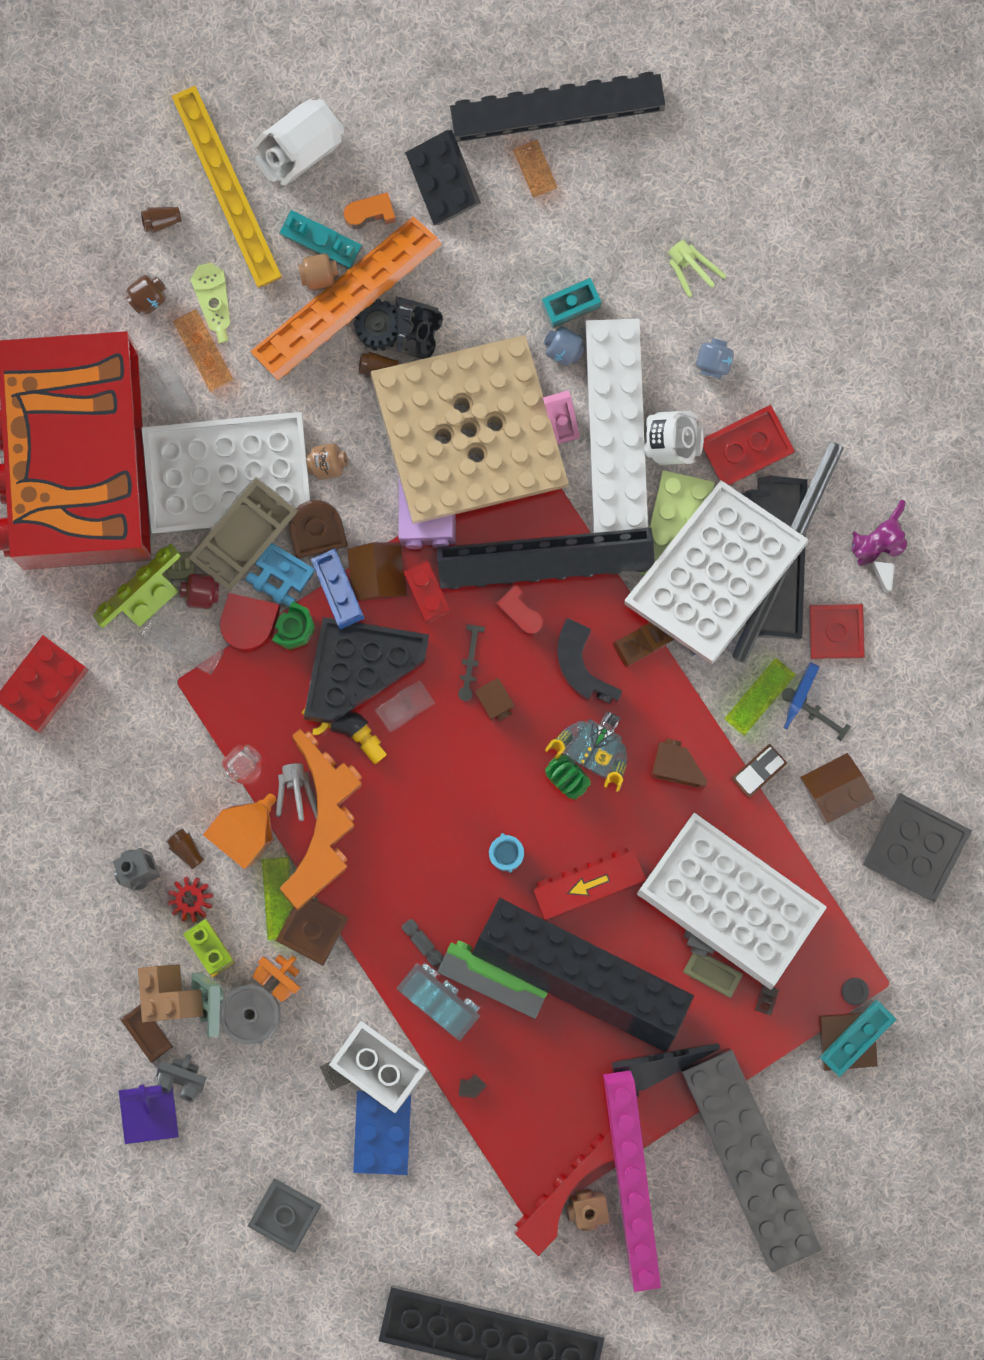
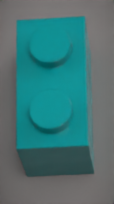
[541,277,602,329]

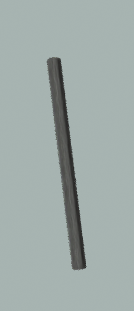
[732,442,844,663]

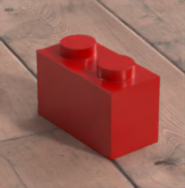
[403,561,450,624]

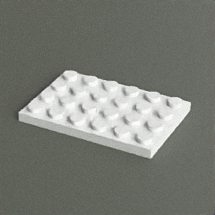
[142,412,310,534]
[625,480,808,665]
[637,813,827,990]

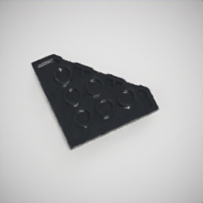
[304,617,429,724]

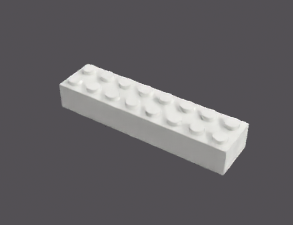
[585,319,648,533]

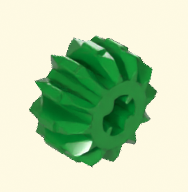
[545,754,591,800]

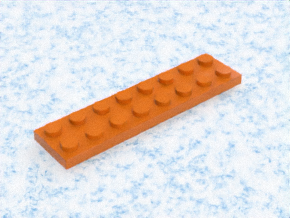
[250,216,442,381]

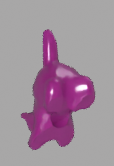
[851,499,907,566]

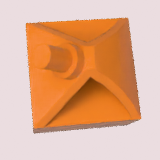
[203,794,277,869]

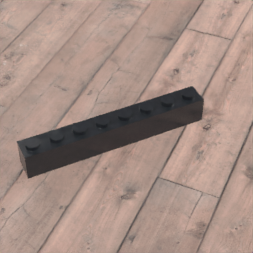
[450,72,665,142]
[437,528,655,589]

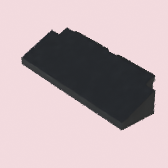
[742,475,808,639]

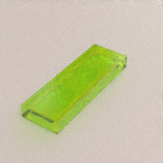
[262,857,293,940]

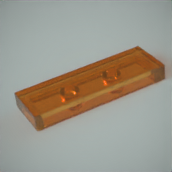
[173,309,234,392]

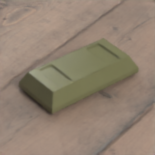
[683,953,743,998]

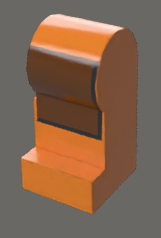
[344,192,396,229]

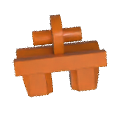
[252,954,301,1002]

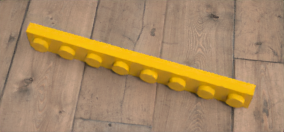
[171,85,282,289]

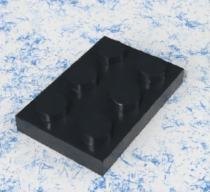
[405,130,481,225]

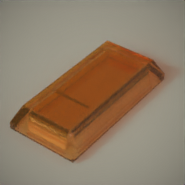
[513,139,558,198]

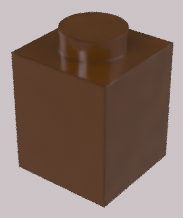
[475,678,514,722]

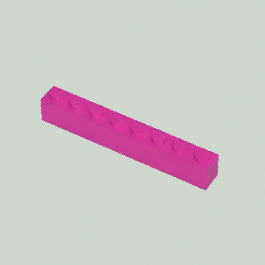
[603,1071,661,1292]

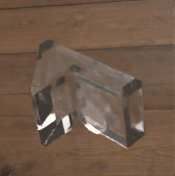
[375,681,435,733]

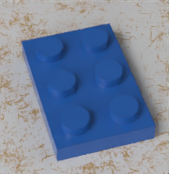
[353,1091,411,1175]

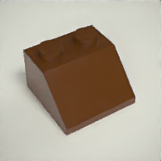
[651,739,707,789]
[800,753,875,825]

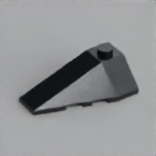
[611,1043,720,1097]

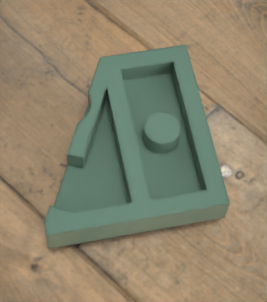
[191,972,223,1037]

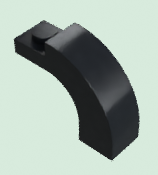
[557,618,622,704]

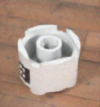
[644,411,704,465]

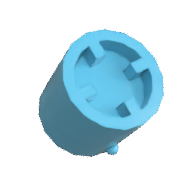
[489,833,524,873]

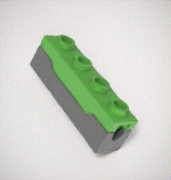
[437,940,547,1019]

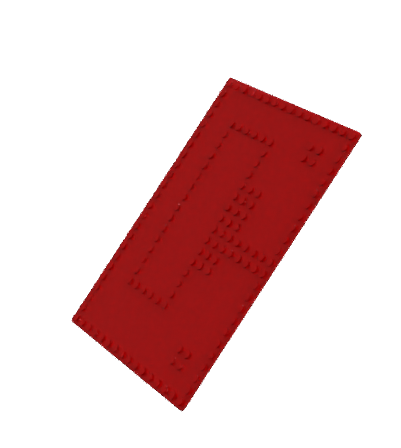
[177,488,889,1216]

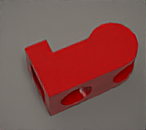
[496,584,543,635]

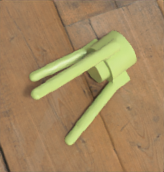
[668,240,726,297]

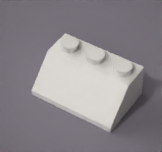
[329,1021,428,1113]

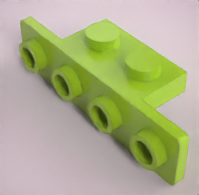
[93,543,181,628]

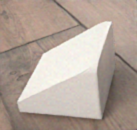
[872,562,895,593]

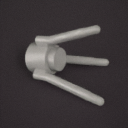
[276,764,317,821]

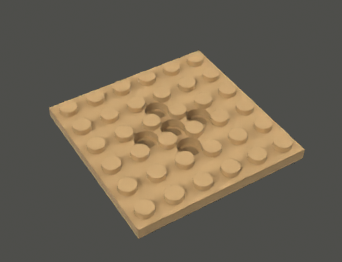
[370,335,569,525]

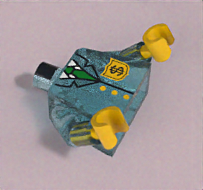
[545,711,627,792]

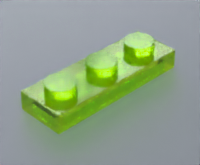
[724,658,796,736]

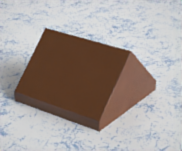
[347,542,406,602]

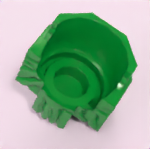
[272,601,315,650]

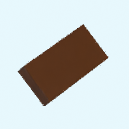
[120,1004,174,1063]

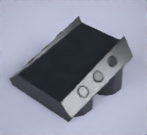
[396,296,443,359]

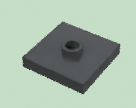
[247,1178,322,1253]

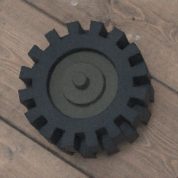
[353,299,397,351]

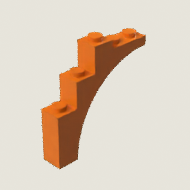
[280,729,362,911]

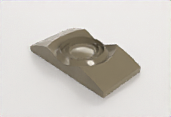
[188,477,298,591]

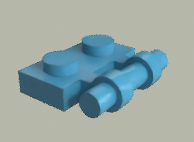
[245,543,315,608]

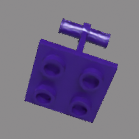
[118,1084,179,1144]

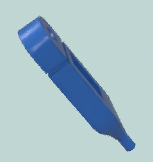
[783,662,819,730]

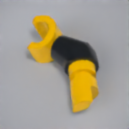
[302,709,387,765]

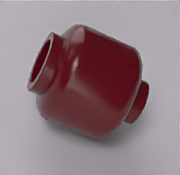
[179,573,219,609]

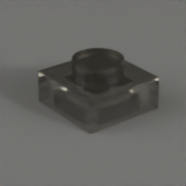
[320,1062,351,1091]

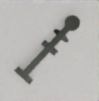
[458,624,485,701]
[782,688,851,742]

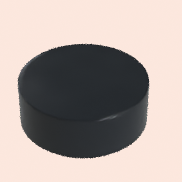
[841,978,869,1005]

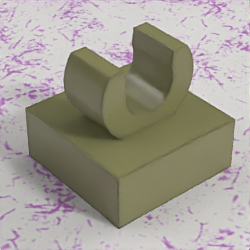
[168,551,195,580]

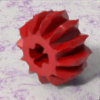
[167,877,214,922]

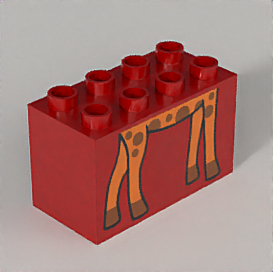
[0,331,152,570]

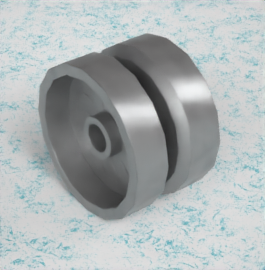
[220,985,281,1044]

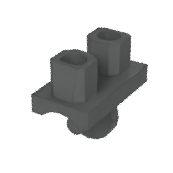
[156,1054,207,1103]

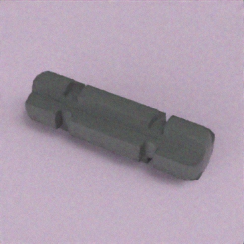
[402,919,443,967]

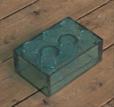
[396,963,481,1041]

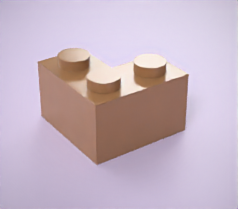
[138,964,204,1022]

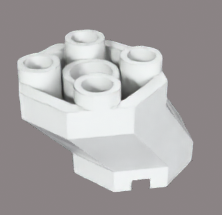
[253,99,344,185]

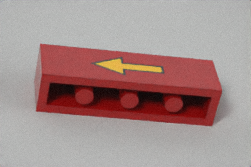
[533,847,646,920]

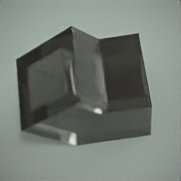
[755,984,779,1015]
[458,1074,487,1098]

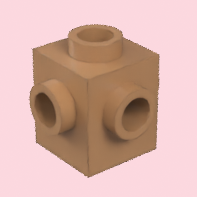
[566,1189,610,1231]

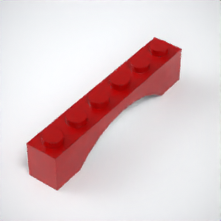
[514,1124,651,1257]

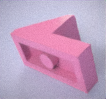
[543,390,580,445]

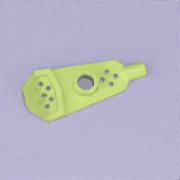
[190,263,230,343]

